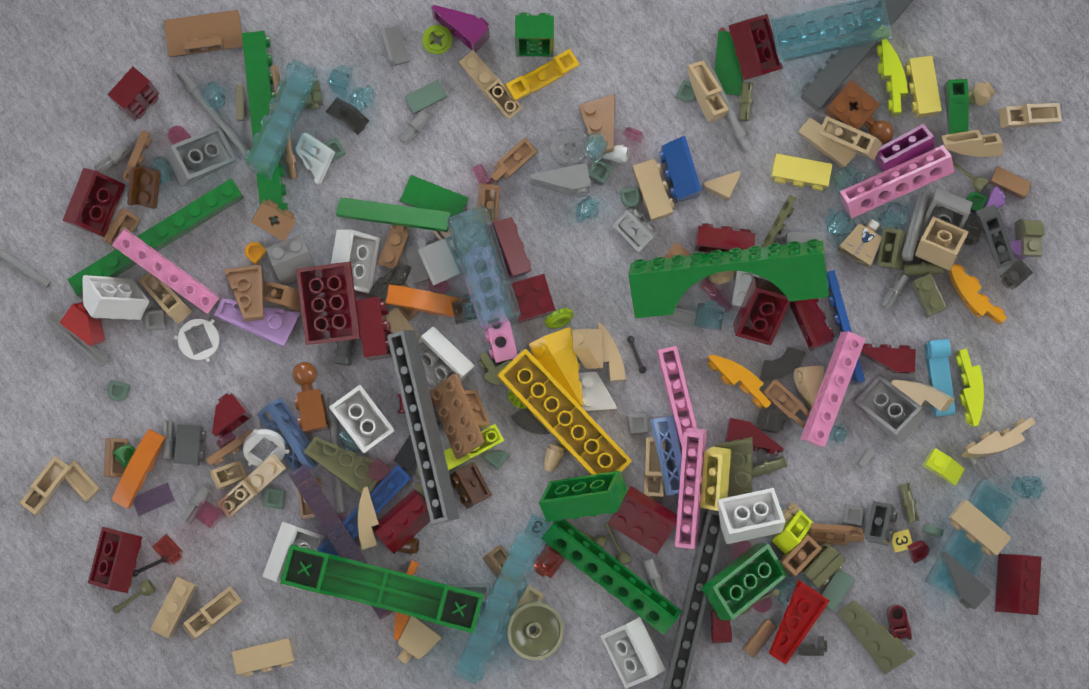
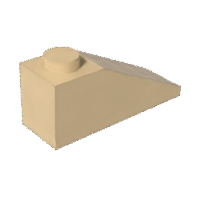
[818,116,882,160]
[139,272,193,325]
[794,366,825,412]

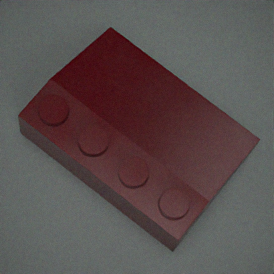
[296,261,361,345]

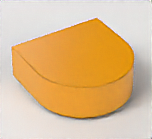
[245,242,267,265]

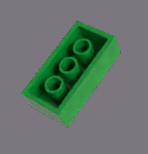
[515,12,554,57]
[539,470,628,522]
[701,543,788,620]

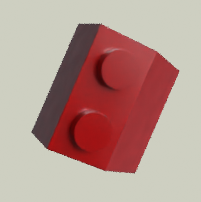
[59,302,105,346]

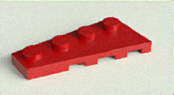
[769,579,830,665]

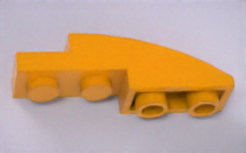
[947,263,1007,325]
[707,354,771,410]

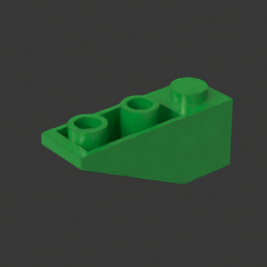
[944,79,969,134]

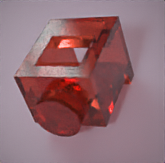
[533,544,565,579]

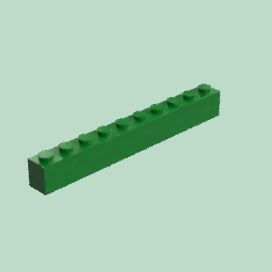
[242,31,289,221]
[67,178,244,298]

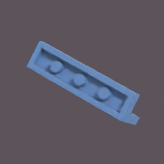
[257,398,319,478]
[650,416,682,496]

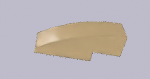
[687,60,729,123]
[998,103,1062,128]
[798,118,856,168]
[941,130,1003,157]
[597,324,626,382]
[891,380,955,411]
[643,438,665,500]
[20,456,70,516]
[357,486,379,550]
[182,586,242,641]

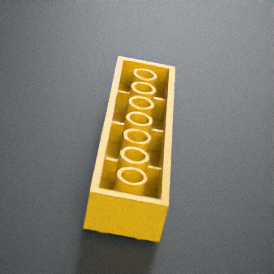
[496,348,632,475]

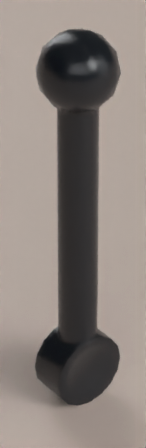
[627,336,646,374]
[133,555,169,577]

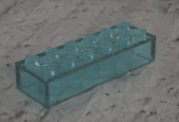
[771,0,892,63]
[244,59,318,180]
[446,205,522,329]
[924,479,1018,601]

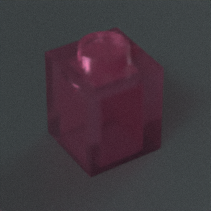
[194,501,224,528]

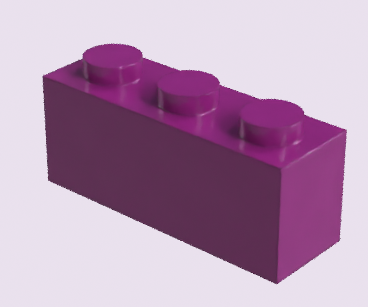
[875,124,934,172]

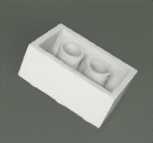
[331,230,380,294]
[82,275,149,320]
[418,327,475,387]
[329,385,395,454]
[717,488,785,544]
[262,521,325,591]
[600,617,665,689]

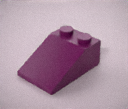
[431,5,490,53]

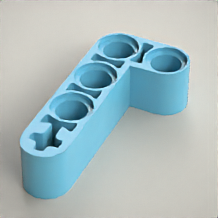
[925,339,955,417]

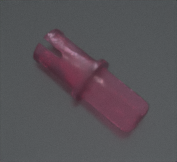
[472,164,493,185]
[699,278,732,313]

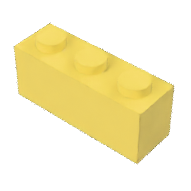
[905,55,942,118]
[770,153,832,191]
[700,446,731,511]

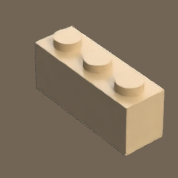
[632,159,675,222]
[948,499,1012,556]
[150,577,198,638]
[232,638,296,677]

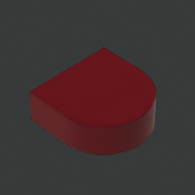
[907,541,930,564]

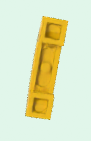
[505,49,580,101]

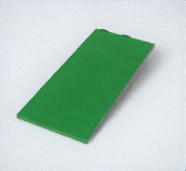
[714,27,742,96]
[400,175,469,225]

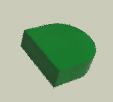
[966,192,989,213]
[113,445,136,468]

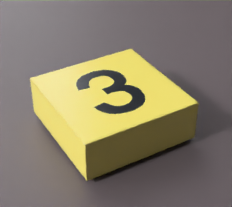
[891,529,912,553]

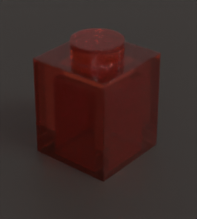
[152,534,183,565]

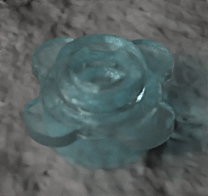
[830,423,847,446]

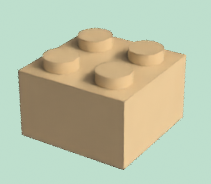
[915,216,969,271]

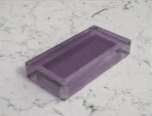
[133,483,176,516]

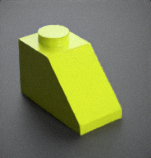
[922,448,965,486]
[772,510,813,554]

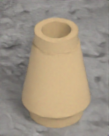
[543,443,565,473]

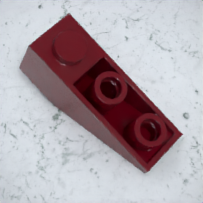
[860,343,916,374]
[725,418,784,455]

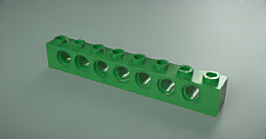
[541,519,682,635]

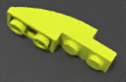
[876,38,908,116]
[955,348,984,428]
[444,424,504,471]

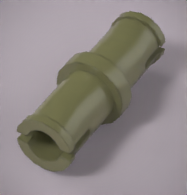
[738,82,754,121]
[904,261,943,277]
[752,455,787,479]
[898,483,920,523]

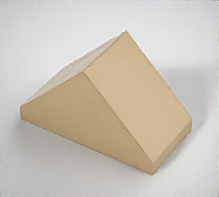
[702,171,741,201]
[209,460,248,490]

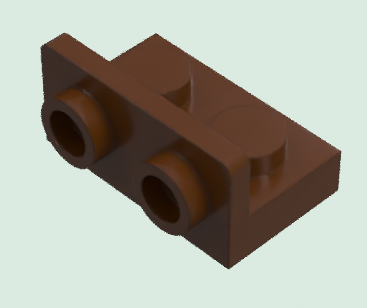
[127,166,161,209]
[449,462,493,509]

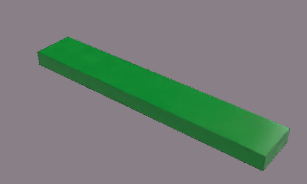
[336,197,452,233]

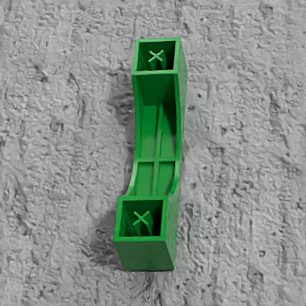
[628,239,829,319]
[280,544,484,634]

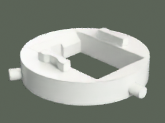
[174,319,220,362]
[243,429,289,467]

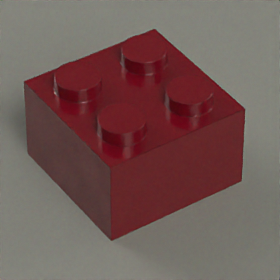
[508,274,556,324]

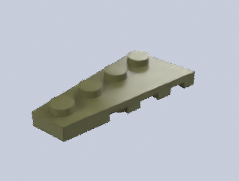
[303,436,388,495]

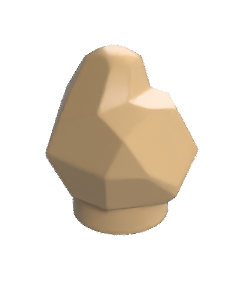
[969,81,996,106]
[709,271,737,285]

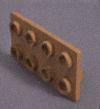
[164,10,243,57]
[430,374,490,459]

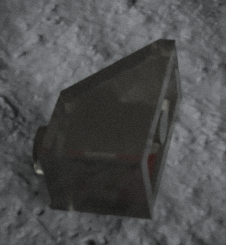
[325,97,369,135]

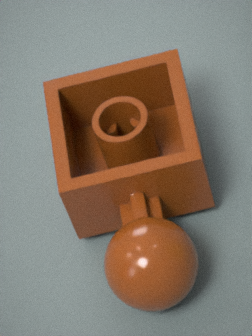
[824,80,894,145]
[292,362,330,434]

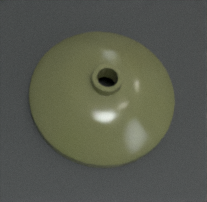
[506,602,564,661]

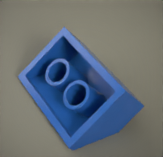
[659,136,701,203]

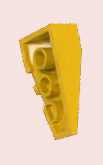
[529,327,584,406]

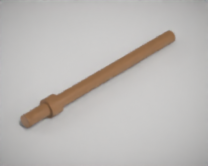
[270,65,297,179]

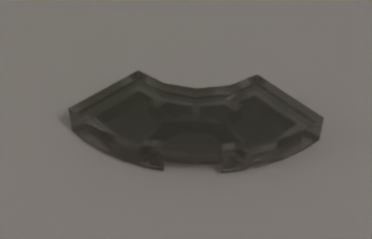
[368,264,412,300]
[759,347,806,381]
[510,408,551,435]

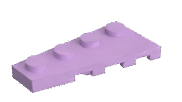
[214,298,301,348]

